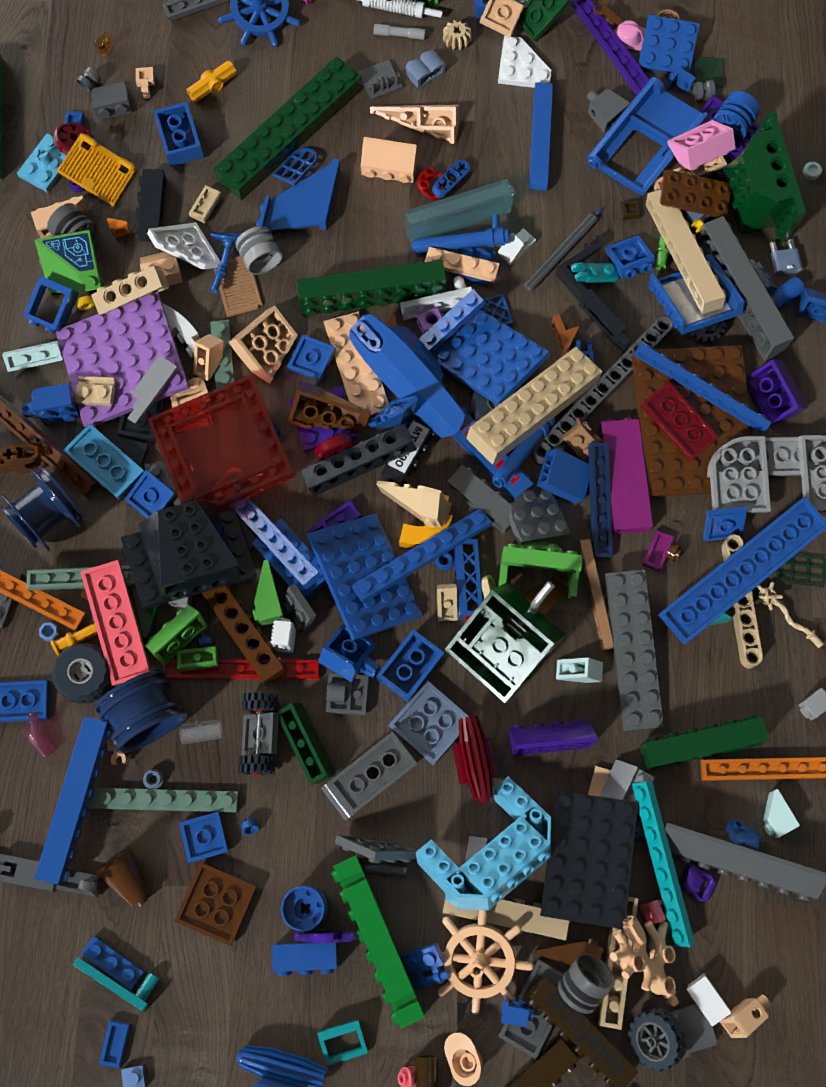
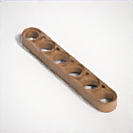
[578,539,613,650]

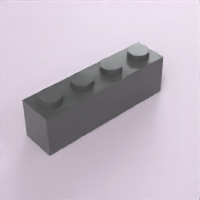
[447,465,513,534]

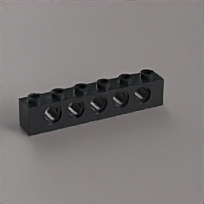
[301,423,417,496]

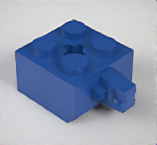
[22,383,80,425]
[318,624,379,682]

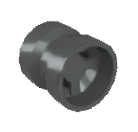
[76,67,101,93]
[693,80,715,100]

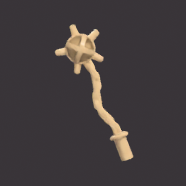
[754,582,824,648]

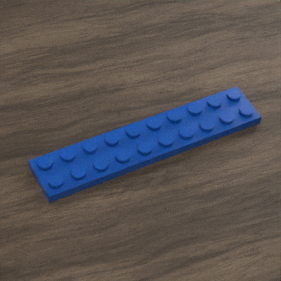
[658,497,826,645]

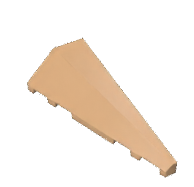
[370,105,459,144]

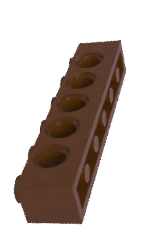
[201,585,286,687]

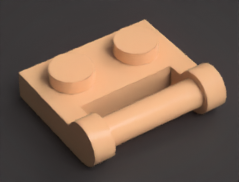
[170,377,210,411]

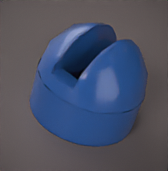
[242,817,259,835]

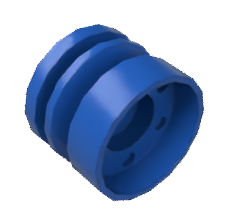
[713,91,761,140]
[281,886,330,932]

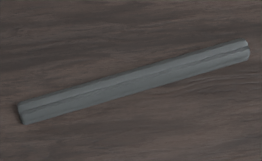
[524,213,597,292]

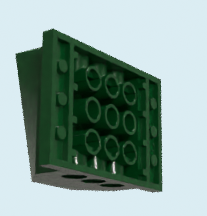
[722,110,806,243]

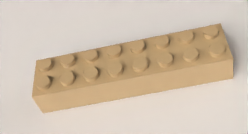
[466,347,603,465]

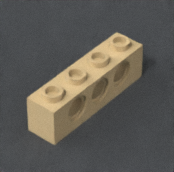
[91,264,169,315]

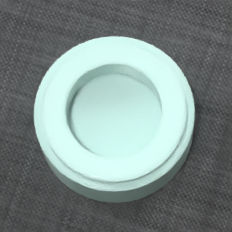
[803,162,822,181]

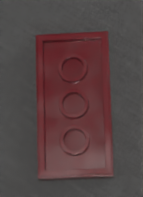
[640,381,719,462]

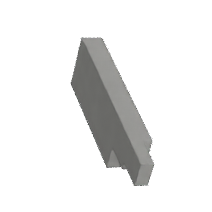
[128,355,178,424]

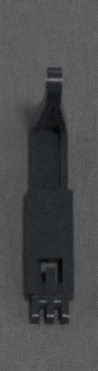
[556,235,630,351]

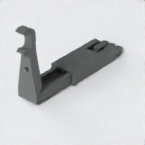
[0,854,103,897]

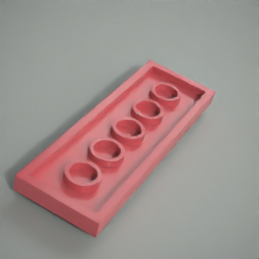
[80,560,151,686]

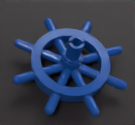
[218,0,301,47]

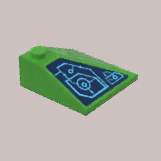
[35,230,103,293]

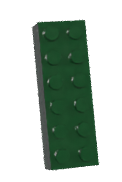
[638,715,770,771]

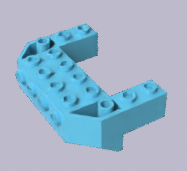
[416,776,551,910]

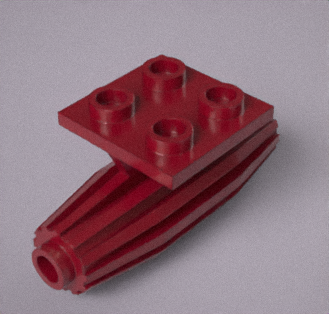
[452,716,499,804]

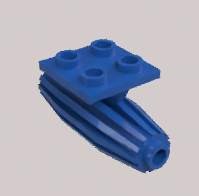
[236,1045,327,1087]

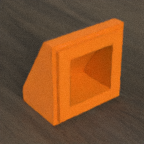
[107,218,131,238]

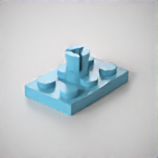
[17,134,67,193]

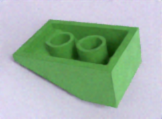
[252,559,284,629]

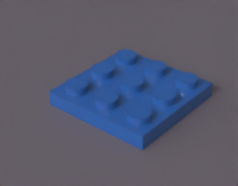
[638,15,700,74]

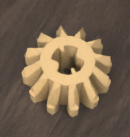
[443,20,471,50]

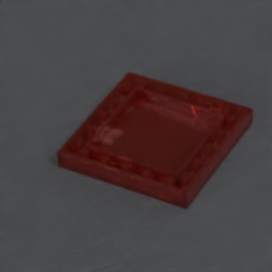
[148,374,296,510]

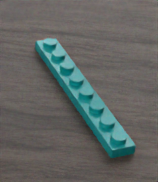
[632,780,695,947]

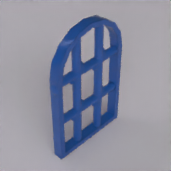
[273,148,317,186]

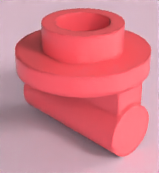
[398,1066,417,1087]

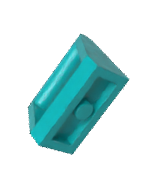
[317,1019,368,1066]

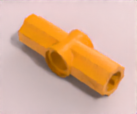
[186,61,237,102]

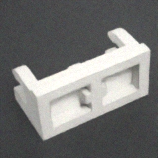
[686,973,731,1026]

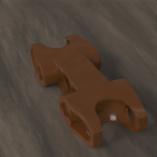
[0,444,47,474]

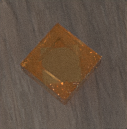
[93,32,113,57]

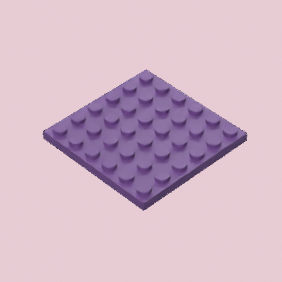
[56,291,190,428]

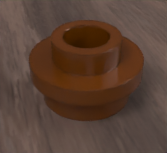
[667,543,683,562]

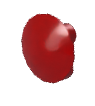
[417,167,451,200]

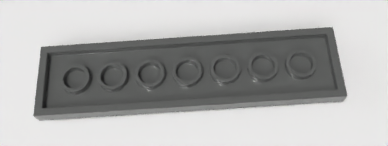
[605,570,664,731]

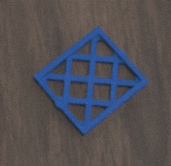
[481,294,514,326]

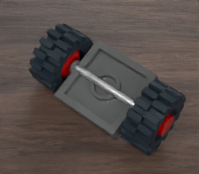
[238,692,279,776]

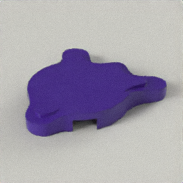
[295,931,357,943]

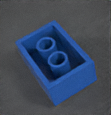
[153,102,204,167]
[377,629,444,703]
[272,943,339,976]

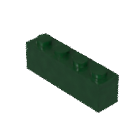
[276,703,336,785]

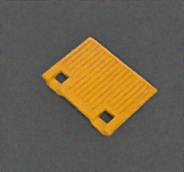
[56,133,137,207]

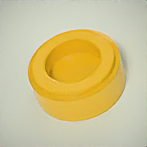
[75,296,95,310]

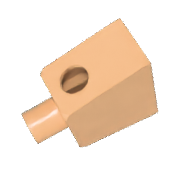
[720,995,771,1038]

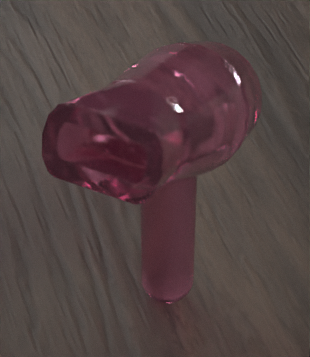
[21,712,56,758]

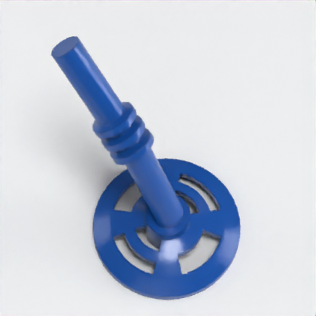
[211,232,241,293]

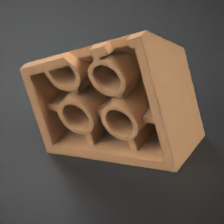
[228,306,297,384]

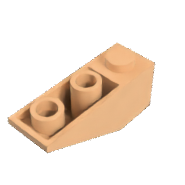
[31,196,87,238]

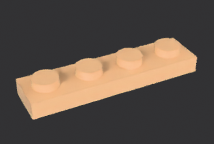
[425,247,499,283]

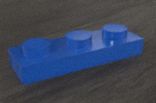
[81,936,145,990]

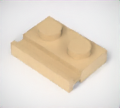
[74,376,117,406]

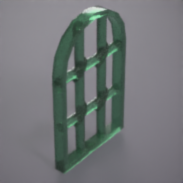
[775,554,826,588]

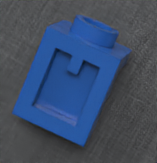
[666,67,696,92]

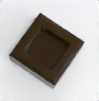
[620,200,641,220]

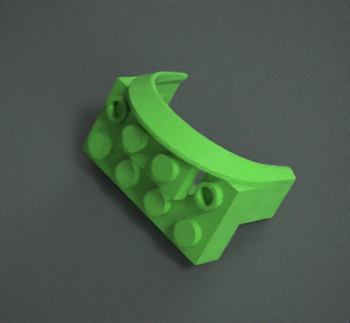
[498,542,583,599]

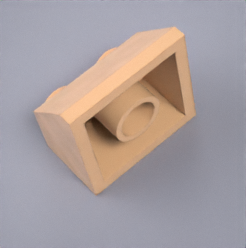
[140,252,183,286]

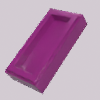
[642,530,674,572]

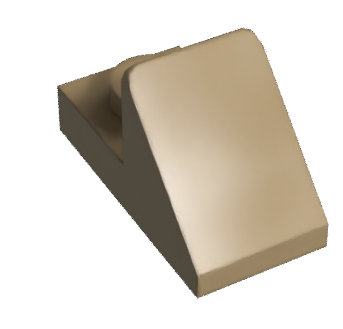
[436,584,458,622]

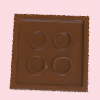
[174,862,257,946]

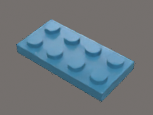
[63,424,144,500]

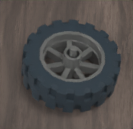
[628,1008,686,1072]

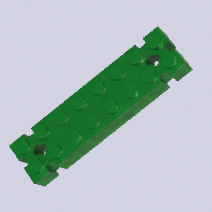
[331,856,425,1029]

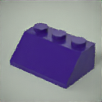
[746,359,808,427]

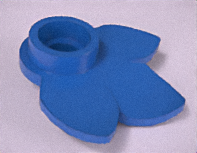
[726,819,762,851]

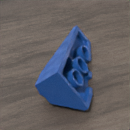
[366,396,418,429]

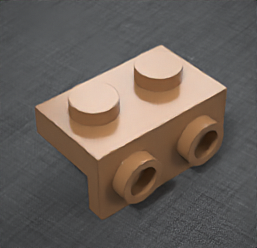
[562,417,603,463]

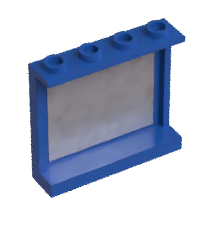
[649,253,744,335]

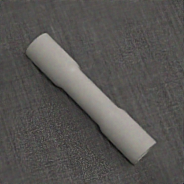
[373,24,425,40]

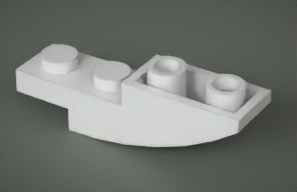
[162,303,200,358]

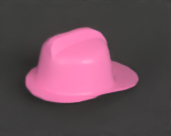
[613,20,645,51]

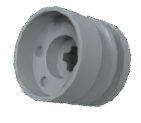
[235,226,283,275]

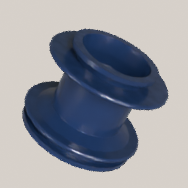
[0,466,86,551]

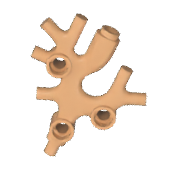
[610,916,679,1006]

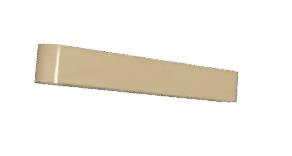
[721,535,763,669]

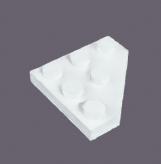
[498,36,551,88]
[147,222,221,270]

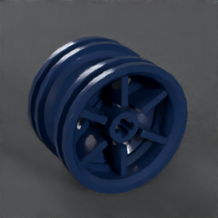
[94,670,188,754]

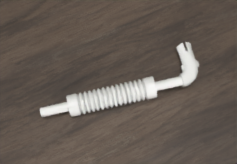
[358,0,443,18]

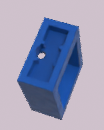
[23,276,79,334]

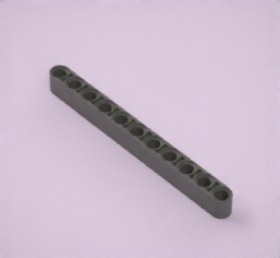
[532,316,673,465]

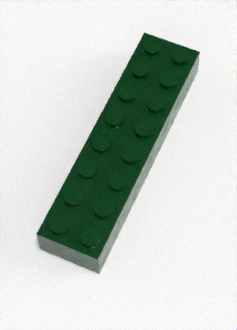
[296,260,446,316]

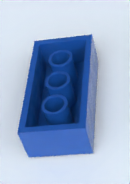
[252,518,327,601]

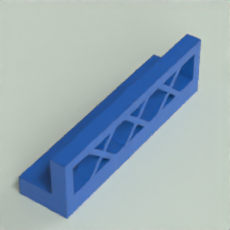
[452,539,482,619]

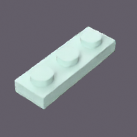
[2,341,63,372]

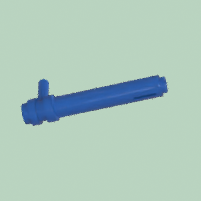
[412,214,510,253]
[492,417,556,488]

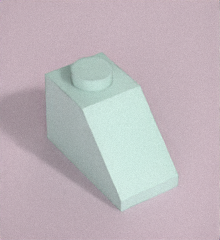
[556,658,603,683]
[763,789,800,838]

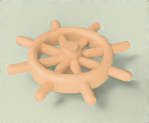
[437,910,534,1015]

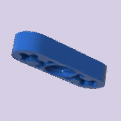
[432,159,470,198]

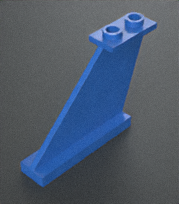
[256,158,340,232]

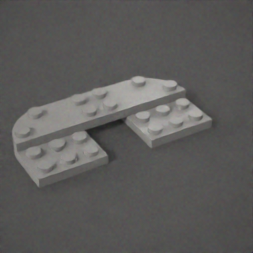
[707,435,826,513]

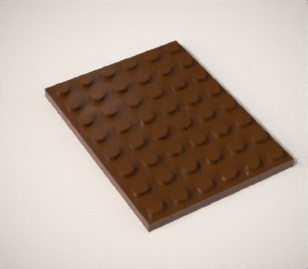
[631,345,753,497]

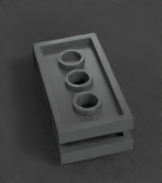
[321,731,417,821]

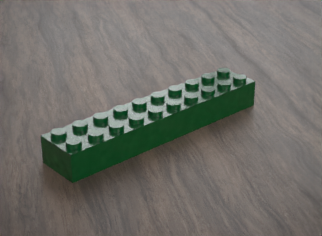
[214,56,362,201]

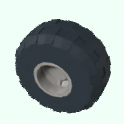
[52,643,112,704]

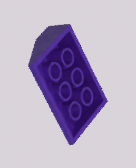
[508,719,598,756]

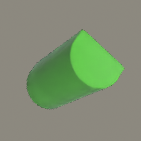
[177,646,219,671]

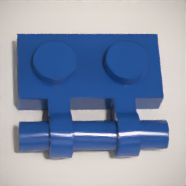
[400,942,451,989]

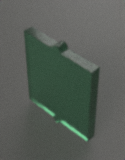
[694,57,723,87]

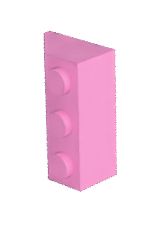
[668,120,735,170]

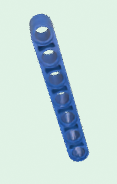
[529,82,553,191]

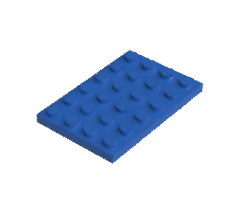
[431,309,550,406]
[307,513,422,641]

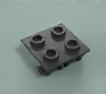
[357,60,403,100]

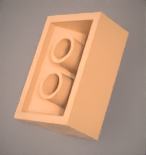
[361,137,417,183]

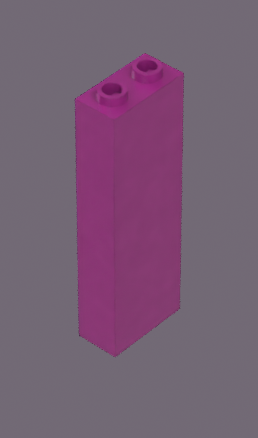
[599,418,653,535]

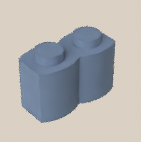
[405,50,446,88]

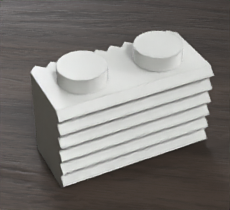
[270,618,296,653]

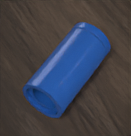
[769,277,805,309]

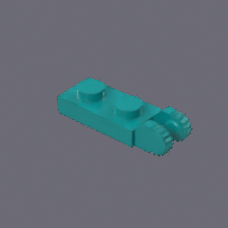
[571,262,619,283]

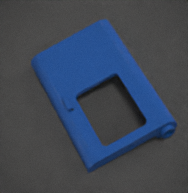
[587,77,708,195]

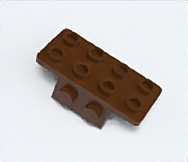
[660,169,731,218]

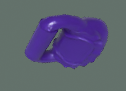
[679,865,717,902]

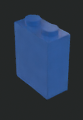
[537,448,589,503]

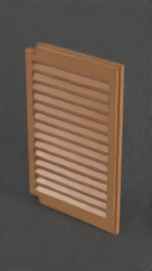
[214,256,263,317]

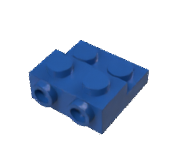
[606,235,655,279]

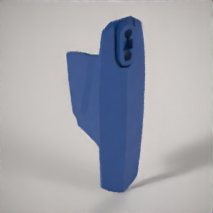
[349,314,466,438]

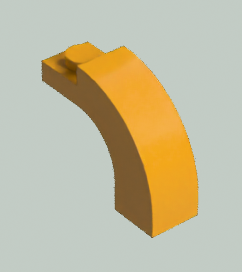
[399,495,453,549]

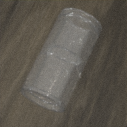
[179,719,223,745]

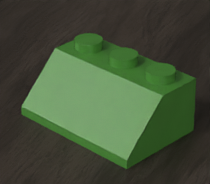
[145,605,208,666]

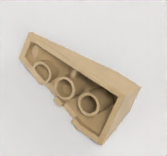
[376,481,450,528]

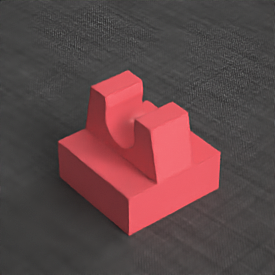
[639,899,667,924]

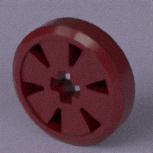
[53,123,94,155]
[314,434,356,461]

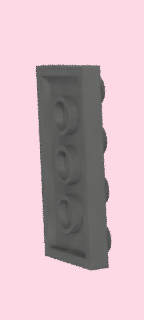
[498,959,564,1059]

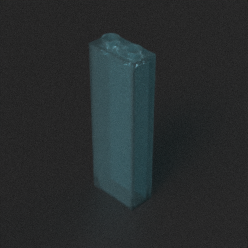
[405,179,515,244]

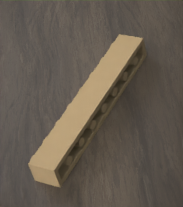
[646,190,726,314]

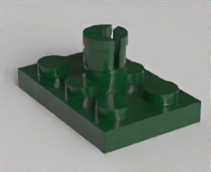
[518,0,572,42]

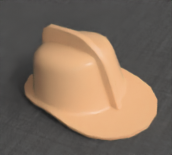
[444,1033,483,1086]

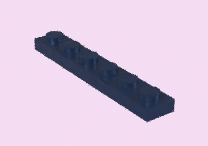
[588,443,613,558]

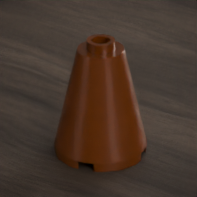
[95,847,149,907]

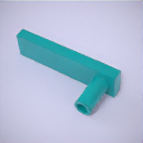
[73,957,160,1012]

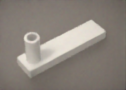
[400,276,472,320]

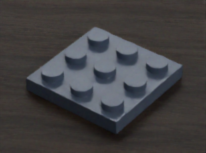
[388,681,469,766]

